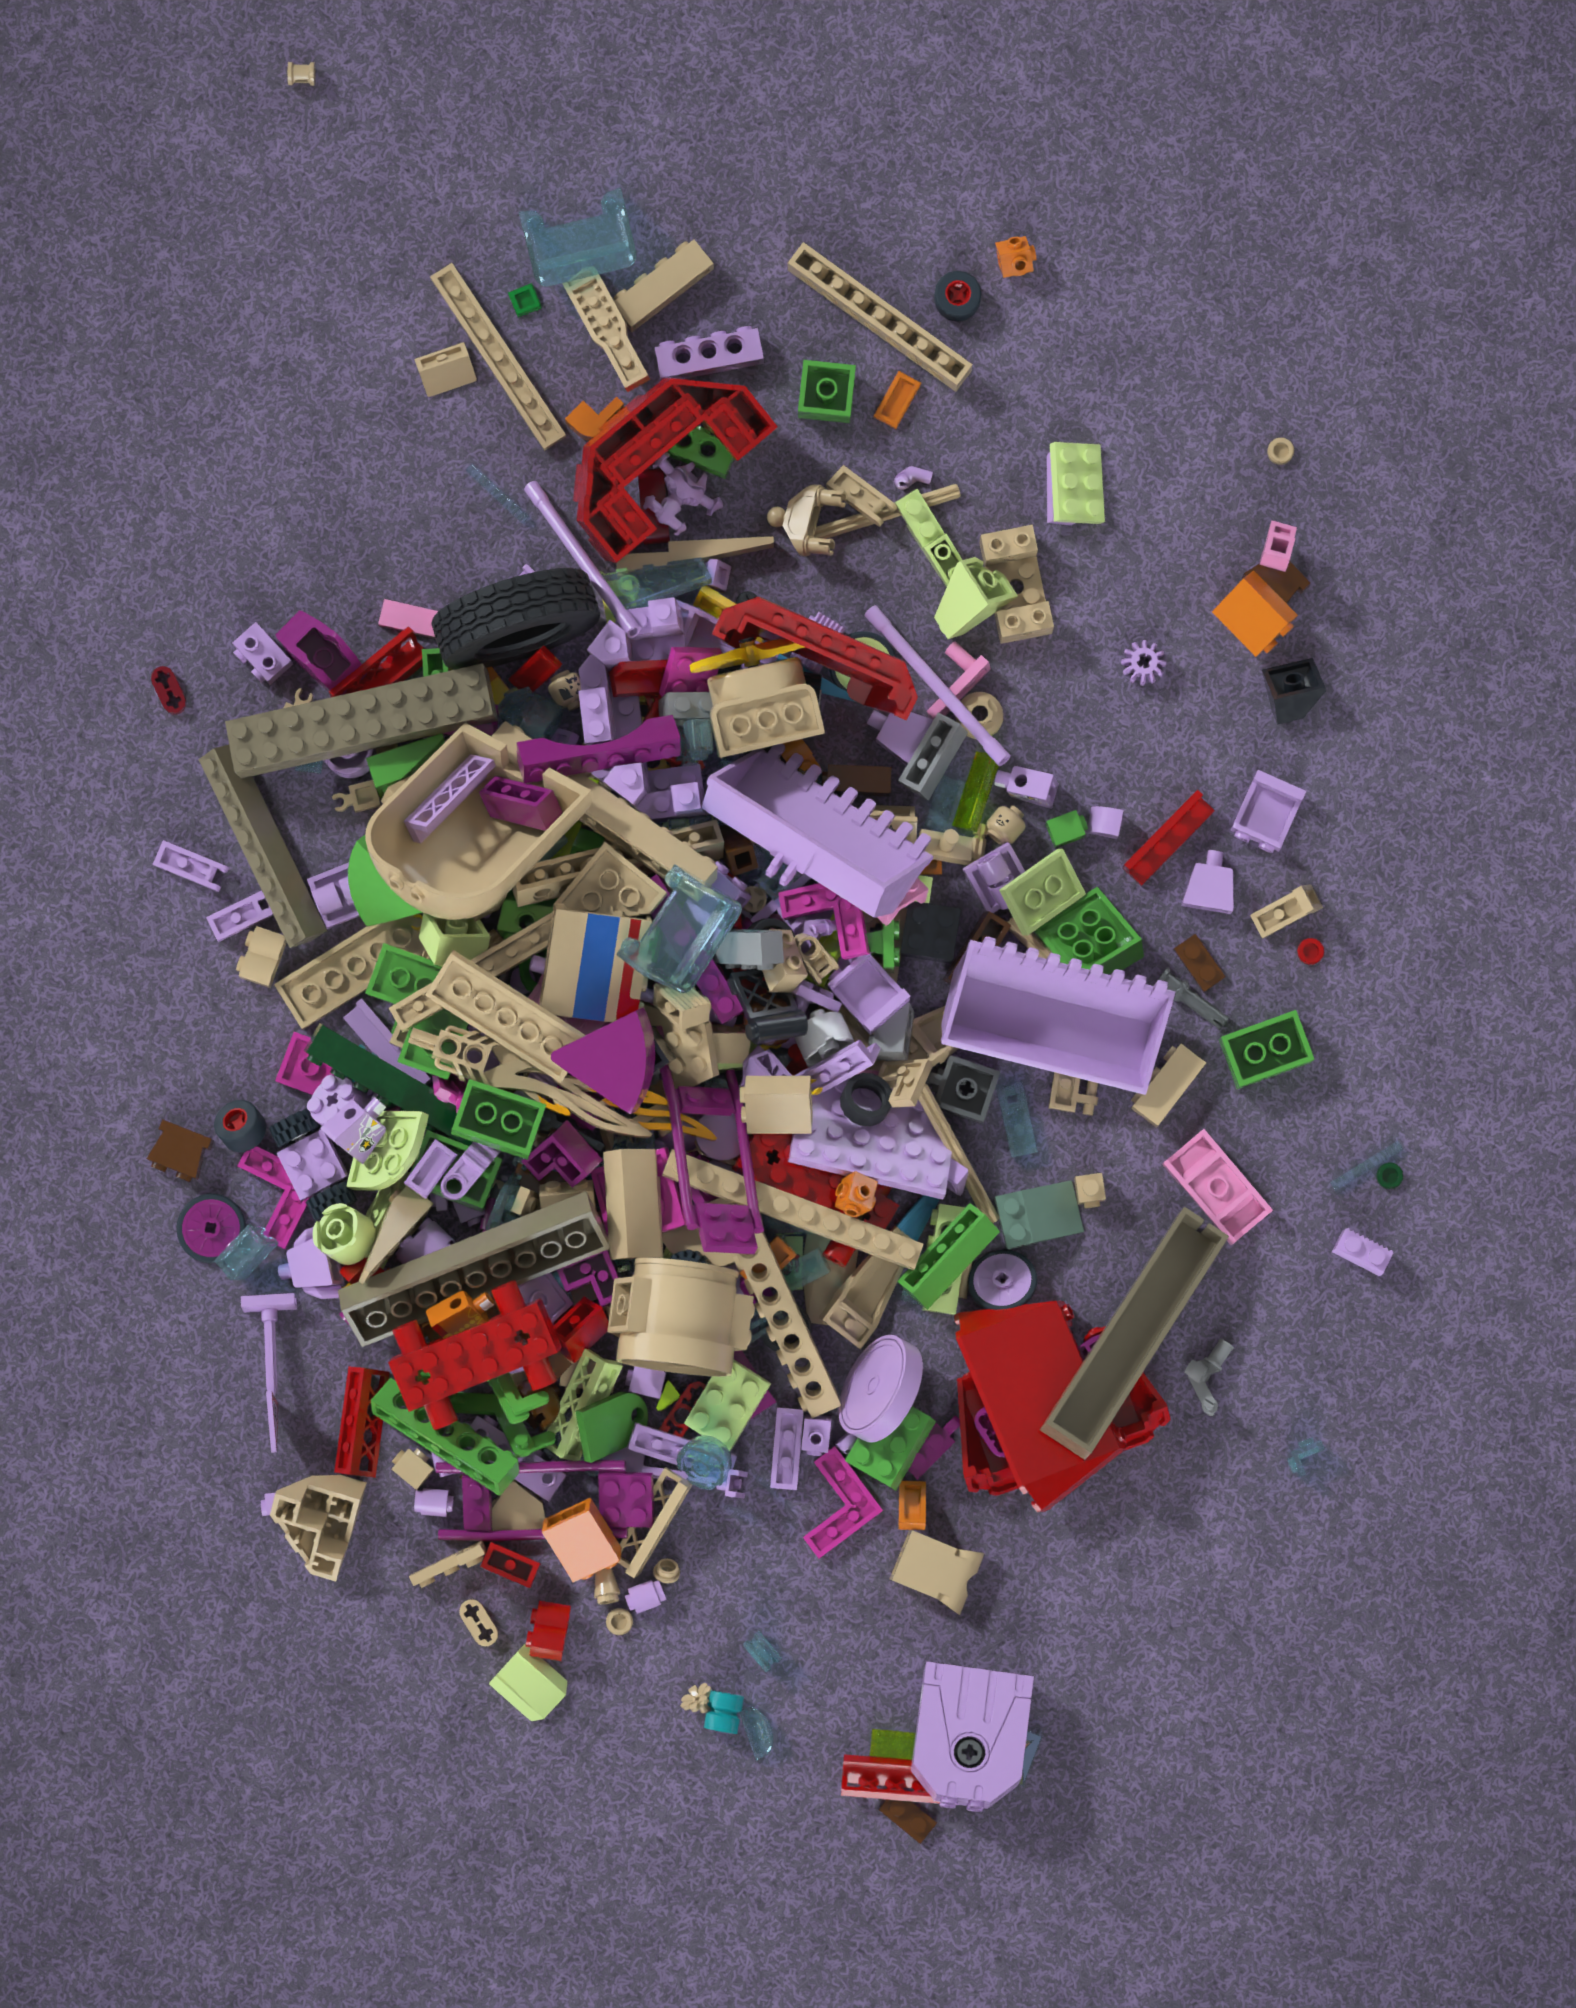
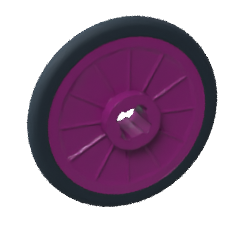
[177,1194,246,1263]

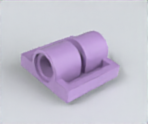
[963,842,1025,913]
[307,862,359,929]

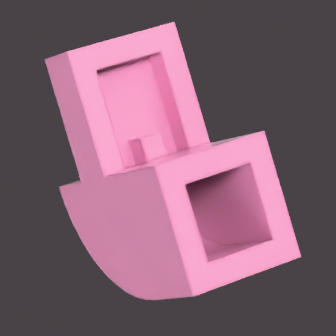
[1259,521,1297,572]

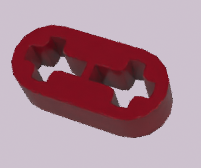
[151,666,187,715]

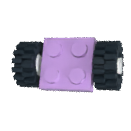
[269,1108,358,1222]

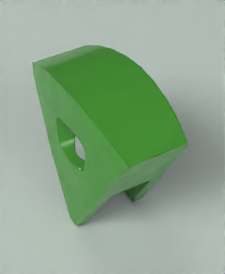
[348,835,422,927]

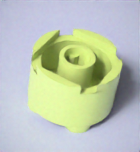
[313,1203,375,1265]

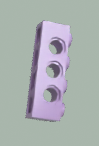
[655,326,764,380]

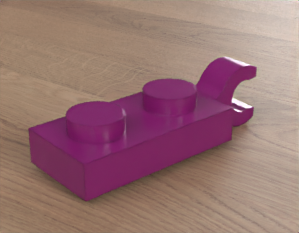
[908,1415,960,1480]

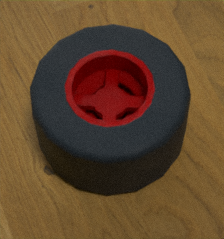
[934,270,982,322]
[214,1100,267,1152]

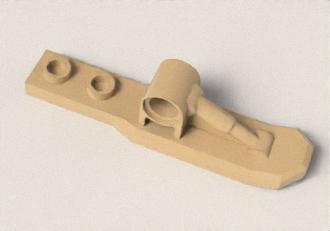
[560,261,651,392]

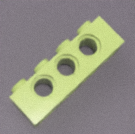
[922,1204,965,1315]

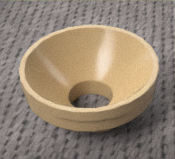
[955,692,1003,739]

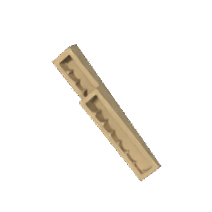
[616,536,774,579]

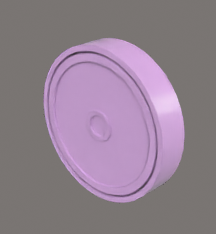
[839,1335,923,1442]

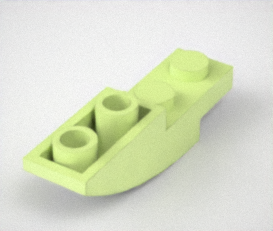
[894,489,962,586]

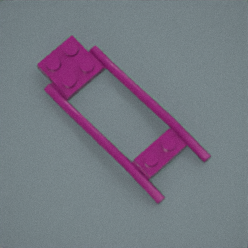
[660,1065,764,1254]
[435,1460,654,1541]

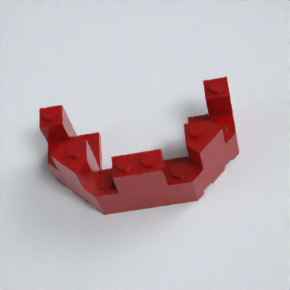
[573,378,778,563]

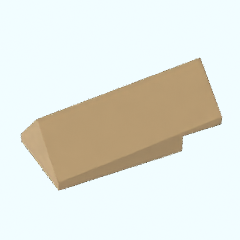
[603,1149,663,1260]

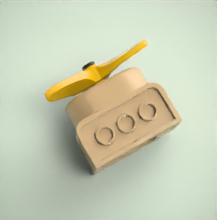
[689,636,825,758]

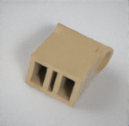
[890,1530,985,1615]

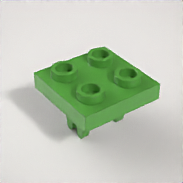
[867,919,899,973]

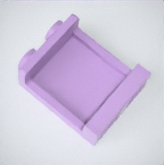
[1231,770,1306,853]
[828,952,911,1035]

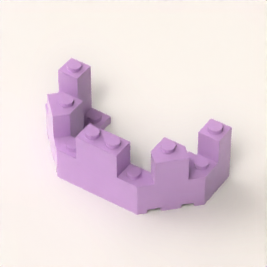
[578,598,707,824]

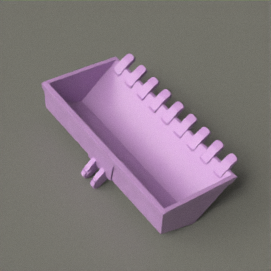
[702,744,934,918]
[941,937,1175,1095]

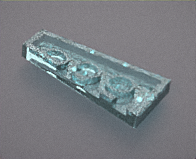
[599,557,712,618]

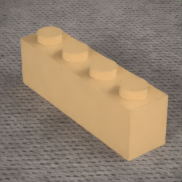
[613,240,714,332]

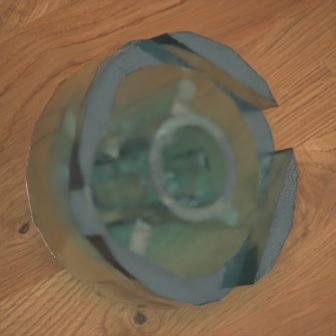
[676,1435,732,1490]

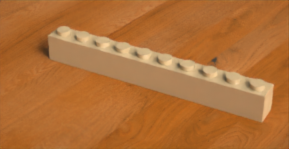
[491,721,718,901]

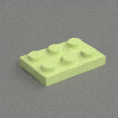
[1050,442,1105,524]
[999,849,1086,936]
[684,1359,771,1452]

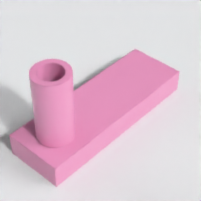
[378,599,438,639]
[926,642,991,720]

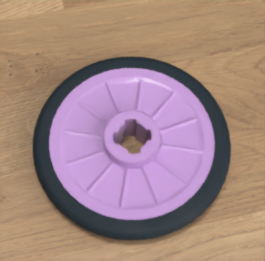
[968,1250,1038,1310]

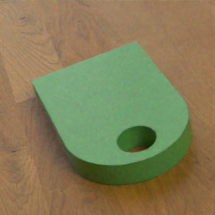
[575,1392,648,1463]

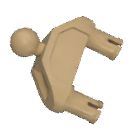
[767,484,847,557]

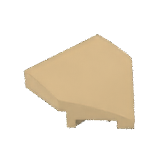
[492,1479,545,1531]

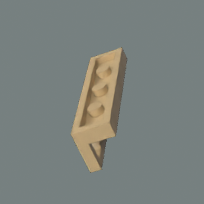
[618,1467,693,1578]

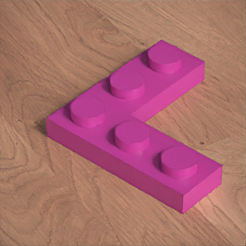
[778,883,870,960]
[238,1146,313,1250]
[803,1446,883,1559]

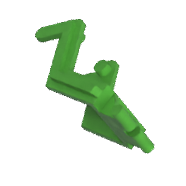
[421,1369,556,1458]

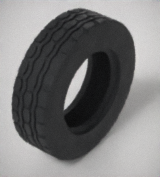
[431,568,601,670]

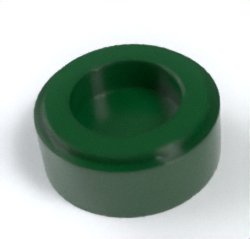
[1376,1162,1403,1189]

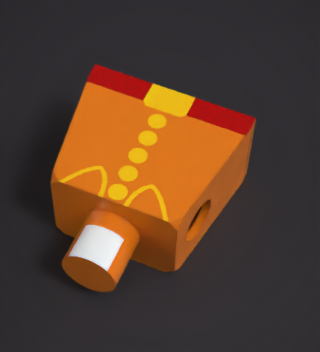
[426,1291,495,1339]

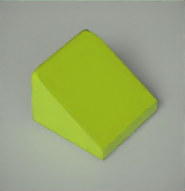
[656,1380,680,1412]

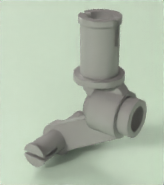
[1184,1339,1234,1416]

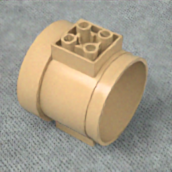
[607,1258,755,1377]

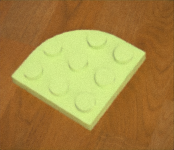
[346,1111,429,1191]

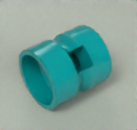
[703,1690,744,1734]

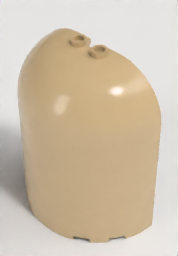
[365,723,592,920]

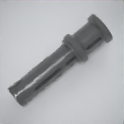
[1154,967,1229,1030]

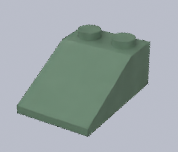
[994,1180,1084,1250]

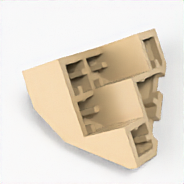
[270,1475,367,1581]

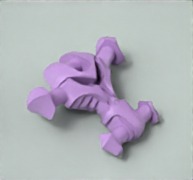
[643,452,723,535]

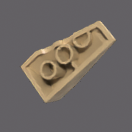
[359,1186,434,1284]

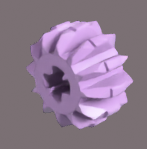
[1121,640,1166,686]

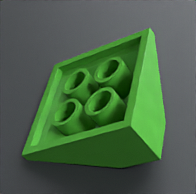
[1034,887,1144,974]

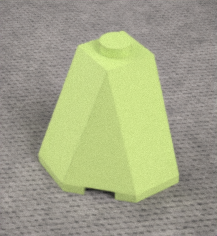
[934,557,1018,639]

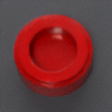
[1297,938,1324,965]

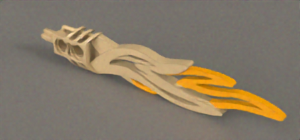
[408,1026,717,1141]

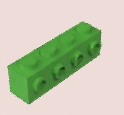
[897,1203,1000,1310]

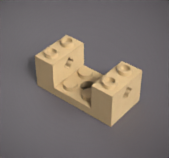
[979,525,1054,644]

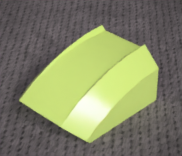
[489,1643,568,1721]

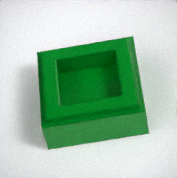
[508,283,542,318]

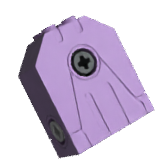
[911,1662,1034,1812]

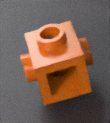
[995,236,1037,278]
[835,1171,878,1218]

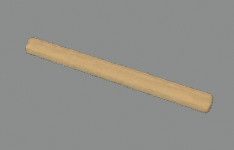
[813,484,961,539]
[918,1083,999,1223]

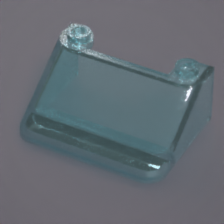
[518,187,637,287]
[616,864,742,993]

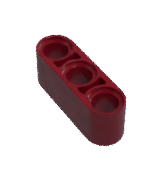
[638,468,670,545]

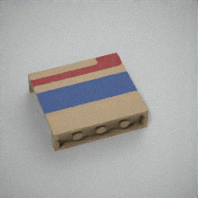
[539,903,656,1022]

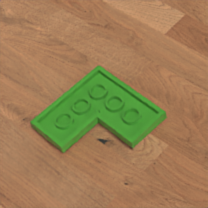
[365,943,469,1080]

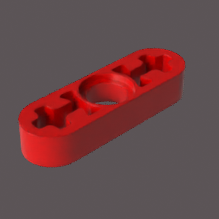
[658,1382,706,1437]

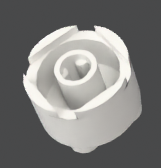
[794,1009,854,1067]

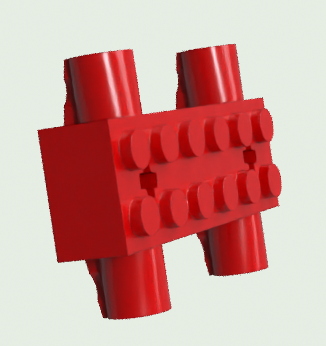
[732,1134,899,1267]
[388,1280,562,1430]

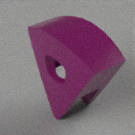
[275,610,367,696]
[551,1007,655,1114]

